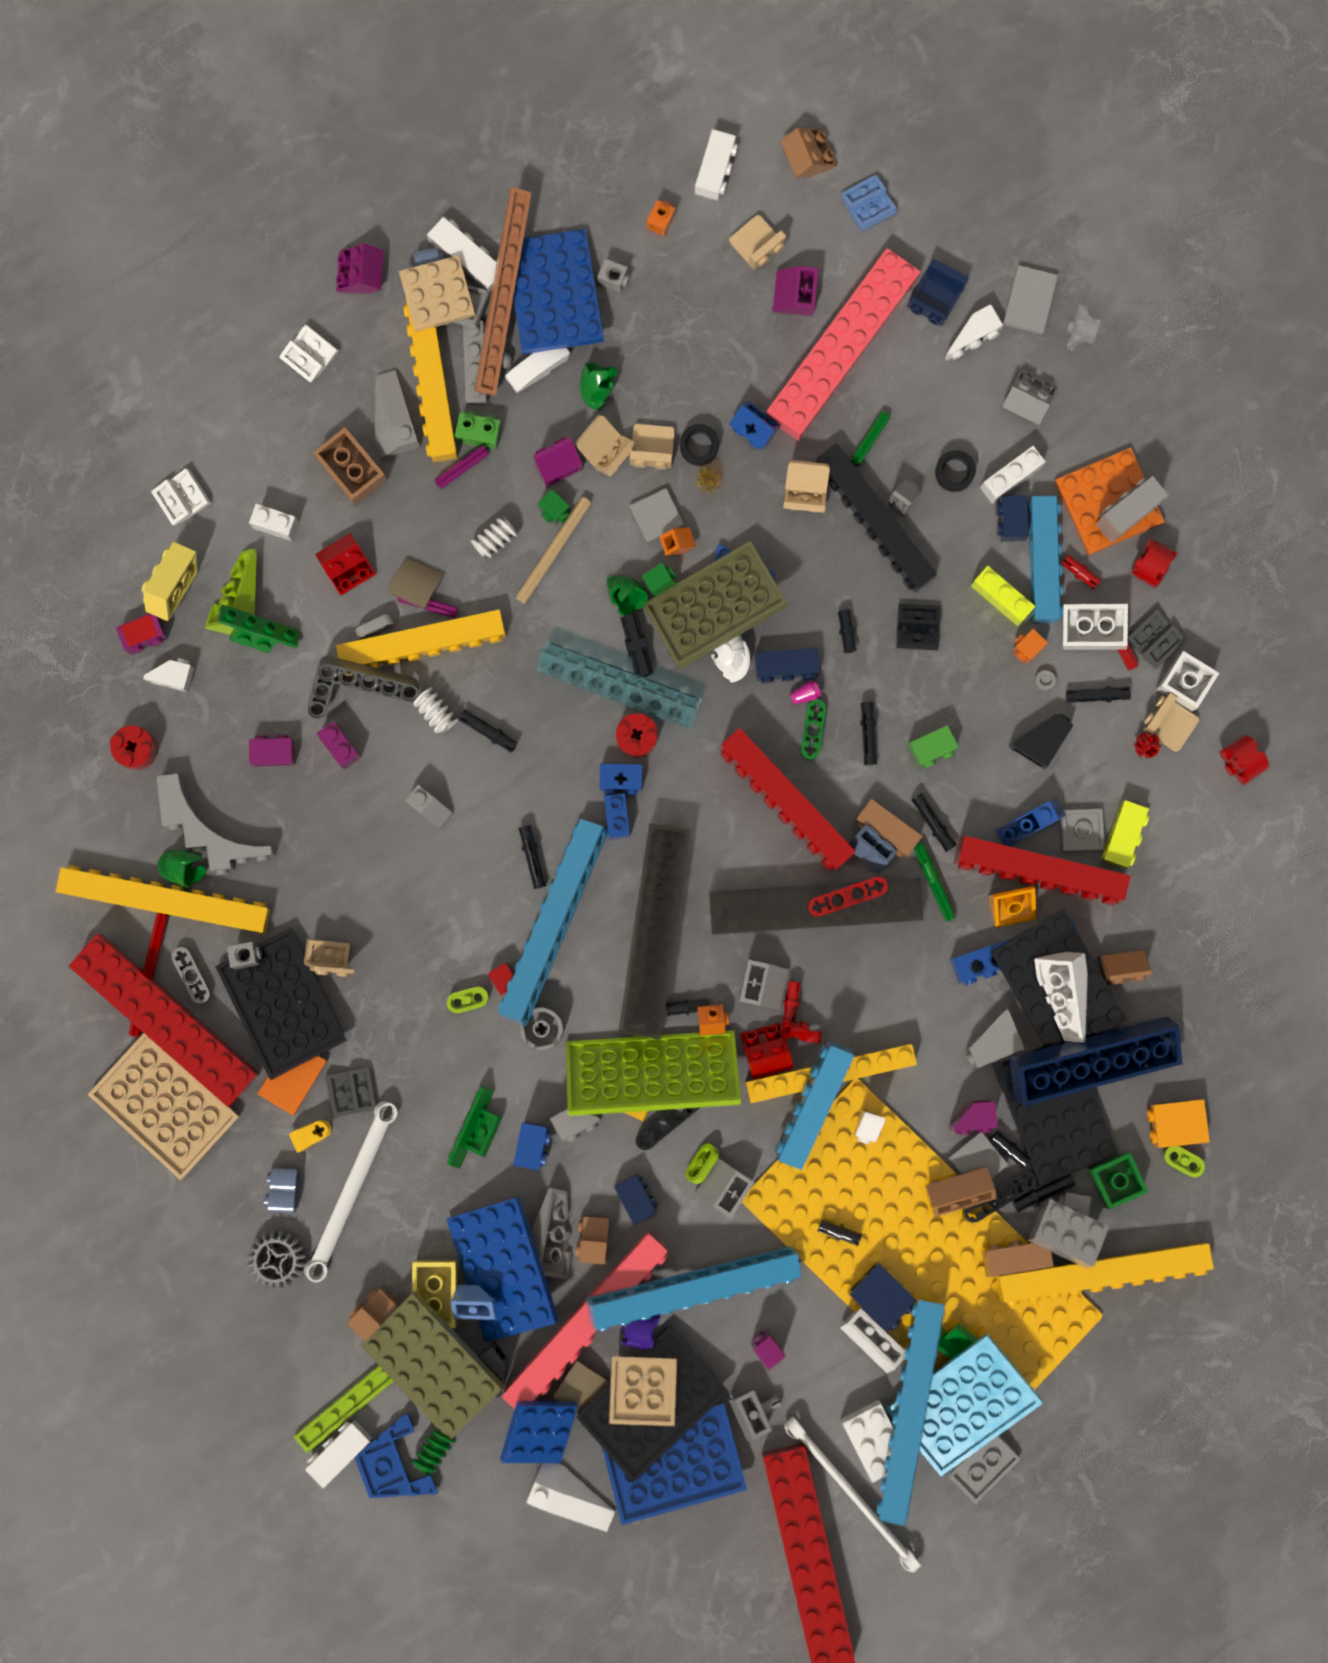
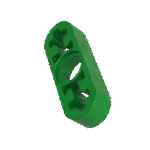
[801,699,826,760]

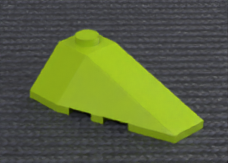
[204,549,257,635]

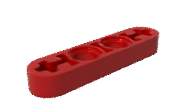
[808,877,888,917]

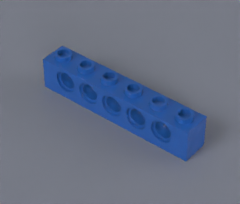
[950,918,1078,986]

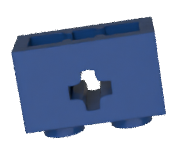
[729,401,781,449]
[599,763,642,795]
[604,793,630,840]

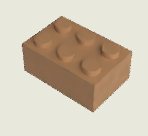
[313,427,387,506]

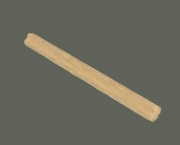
[516,497,591,604]

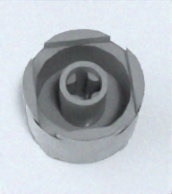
[520,1008,564,1050]

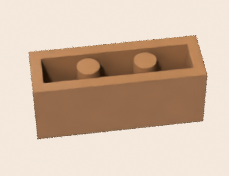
[855,799,922,858]
[926,1167,996,1217]
[982,1240,1054,1277]

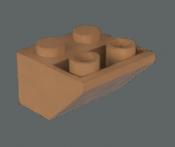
[781,127,837,178]
[1098,950,1153,985]

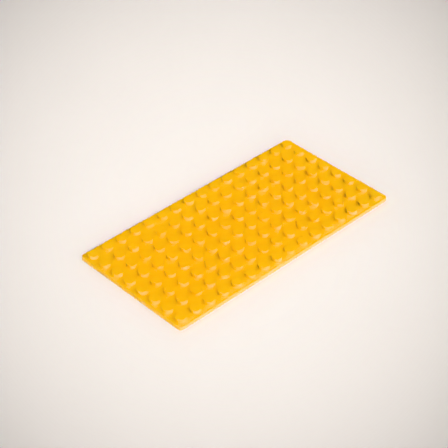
[742,1079,1102,1390]

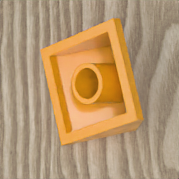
[988,886,1036,928]

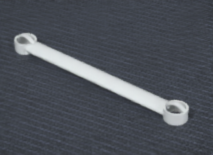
[304,1101,397,1282]
[784,1416,922,1573]

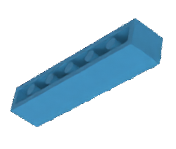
[1028,496,1063,623]
[775,1040,855,1170]

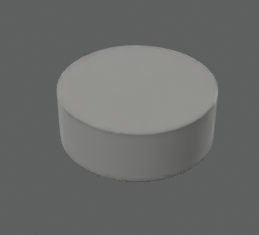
[1034,670,1056,691]

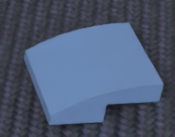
[840,175,897,232]

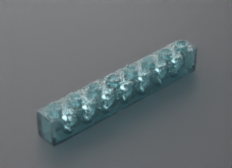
[535,640,703,729]

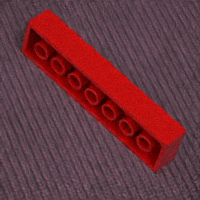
[720,728,856,872]
[953,836,1131,905]

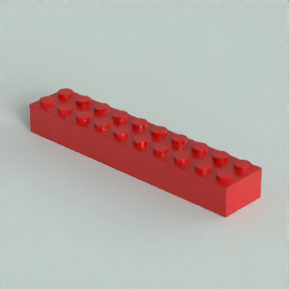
[68,934,260,1107]
[762,1443,856,1663]

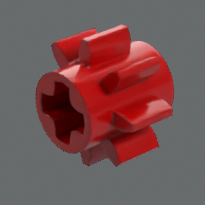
[1133,732,1162,759]

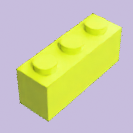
[971,566,1035,626]
[1100,800,1150,869]

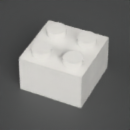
[1156,651,1219,712]

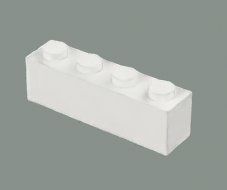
[427,217,497,294]

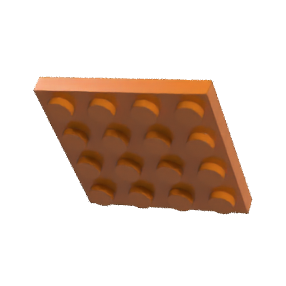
[1054,448,1165,556]

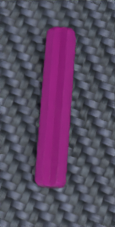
[434,445,488,489]
[397,598,458,618]

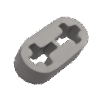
[355,613,395,640]

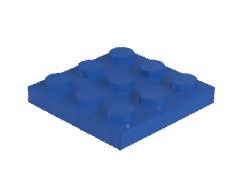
[500,1401,578,1463]

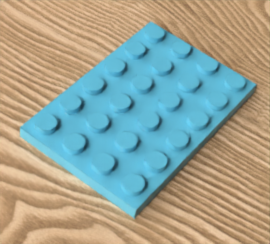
[886,1333,1043,1476]

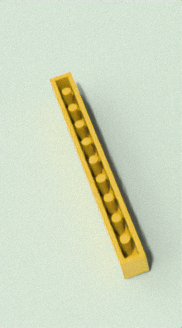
[55,865,271,934]
[996,1242,1214,1306]

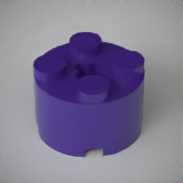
[620,1314,660,1350]

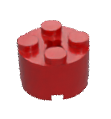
[1131,539,1178,589]
[616,713,658,758]
[110,725,158,770]
[1219,735,1269,785]

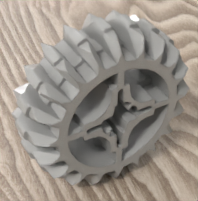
[247,1231,306,1290]

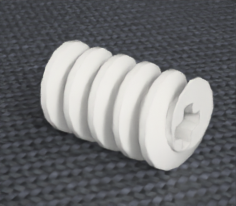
[470,516,518,558]
[413,687,459,733]

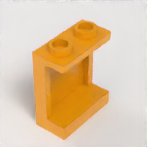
[1147,1099,1210,1148]

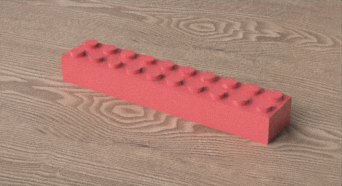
[766,248,921,441]
[501,1230,668,1409]

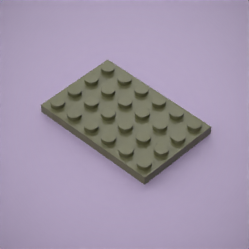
[644,541,789,670]
[361,1290,505,1439]

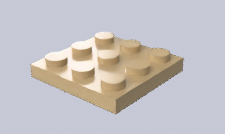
[399,255,475,332]
[609,1357,677,1426]

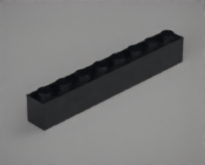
[816,443,937,593]

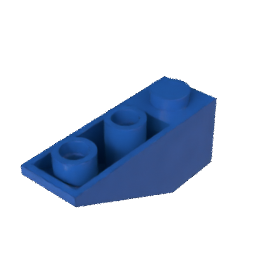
[996,798,1065,846]

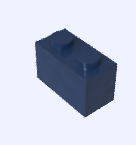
[995,495,1029,542]
[614,1174,658,1225]

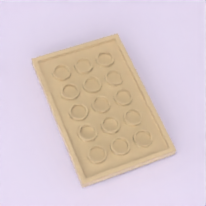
[87,1033,240,1181]

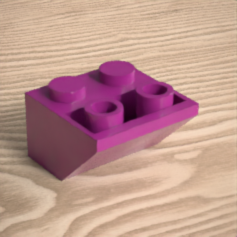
[336,243,384,294]
[772,266,819,316]
[533,437,583,488]
[949,1100,998,1135]

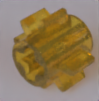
[696,467,721,494]

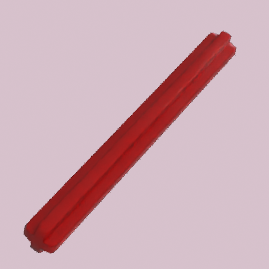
[129,913,168,1037]

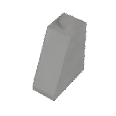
[966,1009,1025,1068]

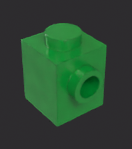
[537,489,570,525]
[642,563,677,596]

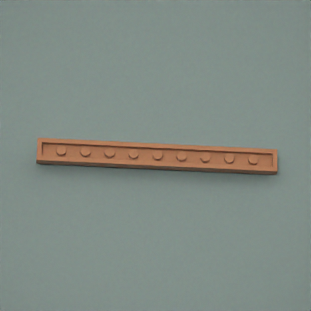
[474,187,532,396]

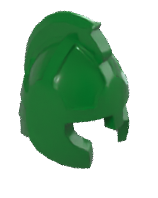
[580,362,618,410]
[607,575,648,616]
[157,850,207,888]

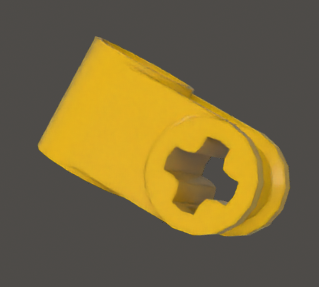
[288,1119,332,1153]

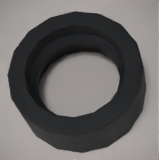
[680,424,719,466]
[935,450,976,492]

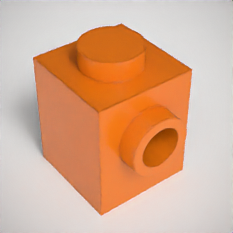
[646,200,675,237]
[659,527,696,556]
[1012,629,1048,664]
[697,1004,729,1036]

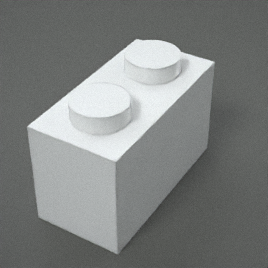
[249,504,299,541]

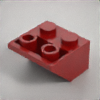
[315,533,376,596]
[740,1022,794,1080]

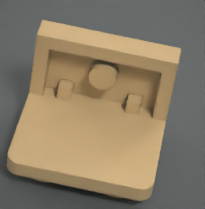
[729,215,786,271]
[575,415,636,477]
[630,424,674,470]
[783,460,830,513]
[1142,692,1199,752]
[304,939,356,977]

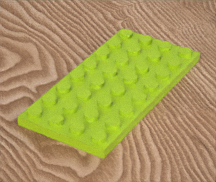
[566,1030,741,1116]

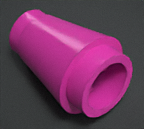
[790,680,822,705]

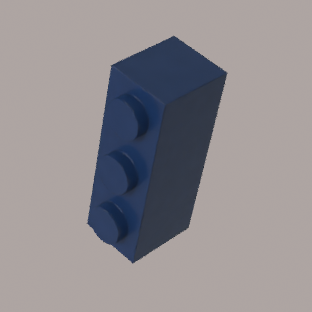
[754,647,820,684]

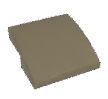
[387,558,444,610]
[552,1360,611,1414]

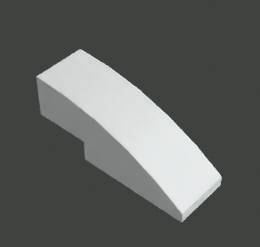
[505,348,570,393]

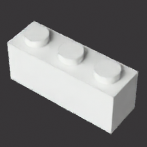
[695,129,738,201]
[980,446,1046,504]
[840,1308,905,1373]
[305,1419,372,1488]

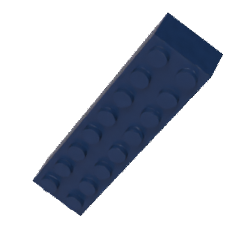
[1009,1016,1182,1106]

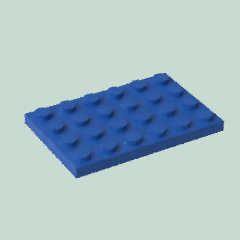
[513,229,604,355]
[446,1196,560,1342]
[602,1403,747,1525]

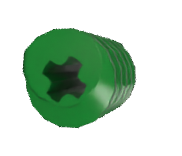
[411,1429,457,1475]

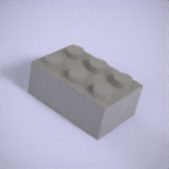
[1096,476,1169,543]
[1028,1199,1109,1268]

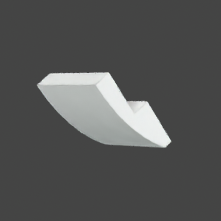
[279,324,339,383]
[151,468,211,526]

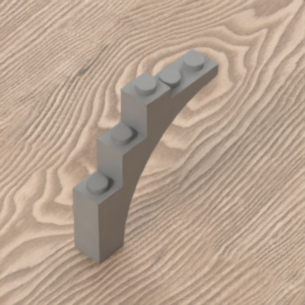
[157,773,275,875]

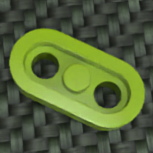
[447,987,489,1013]
[685,1143,719,1184]
[1163,1146,1205,1177]

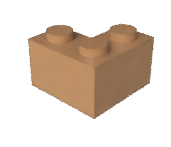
[575,1215,610,1264]
[347,1287,400,1342]

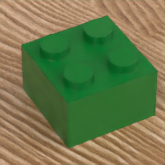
[1087,1151,1148,1210]

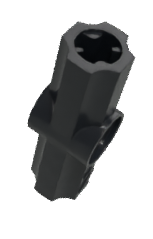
[620,613,654,678]

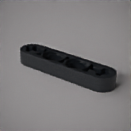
[636,1107,701,1150]
[962,1171,1036,1223]

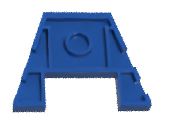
[354,1412,438,1498]

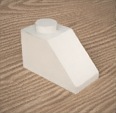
[143,658,195,692]
[853,1110,886,1144]

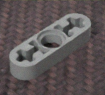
[172,947,212,1004]

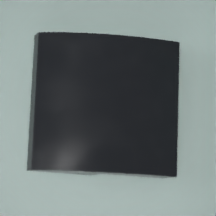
[896,604,940,651]

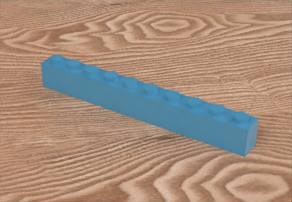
[498,819,608,1026]
[586,1246,801,1331]
[876,1299,946,1526]

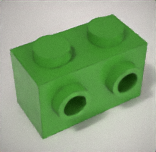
[455,411,502,450]
[908,725,959,769]

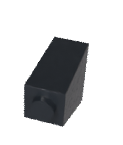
[1008,714,1073,769]

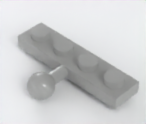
[463,321,512,405]

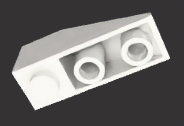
[945,304,1003,361]

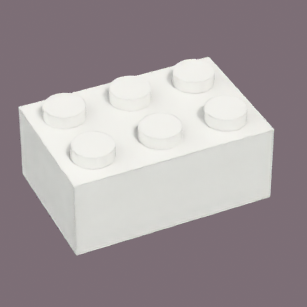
[1063,604,1128,650]
[840,1400,895,1483]

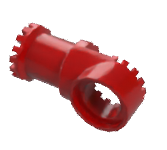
[781,1020,822,1043]

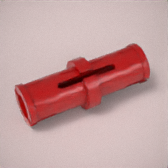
[1061,554,1102,590]
[782,981,802,1023]

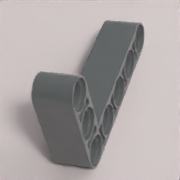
[308,656,419,719]

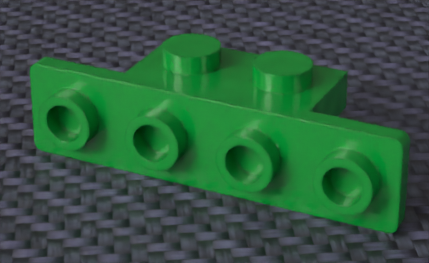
[219,605,299,653]
[447,1086,502,1168]
[938,1323,978,1359]

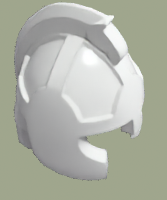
[711,634,750,683]

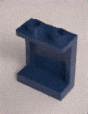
[907,258,969,326]
[848,1262,917,1332]

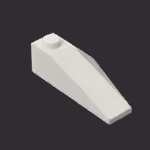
[1034,952,1088,1043]
[526,1463,615,1532]

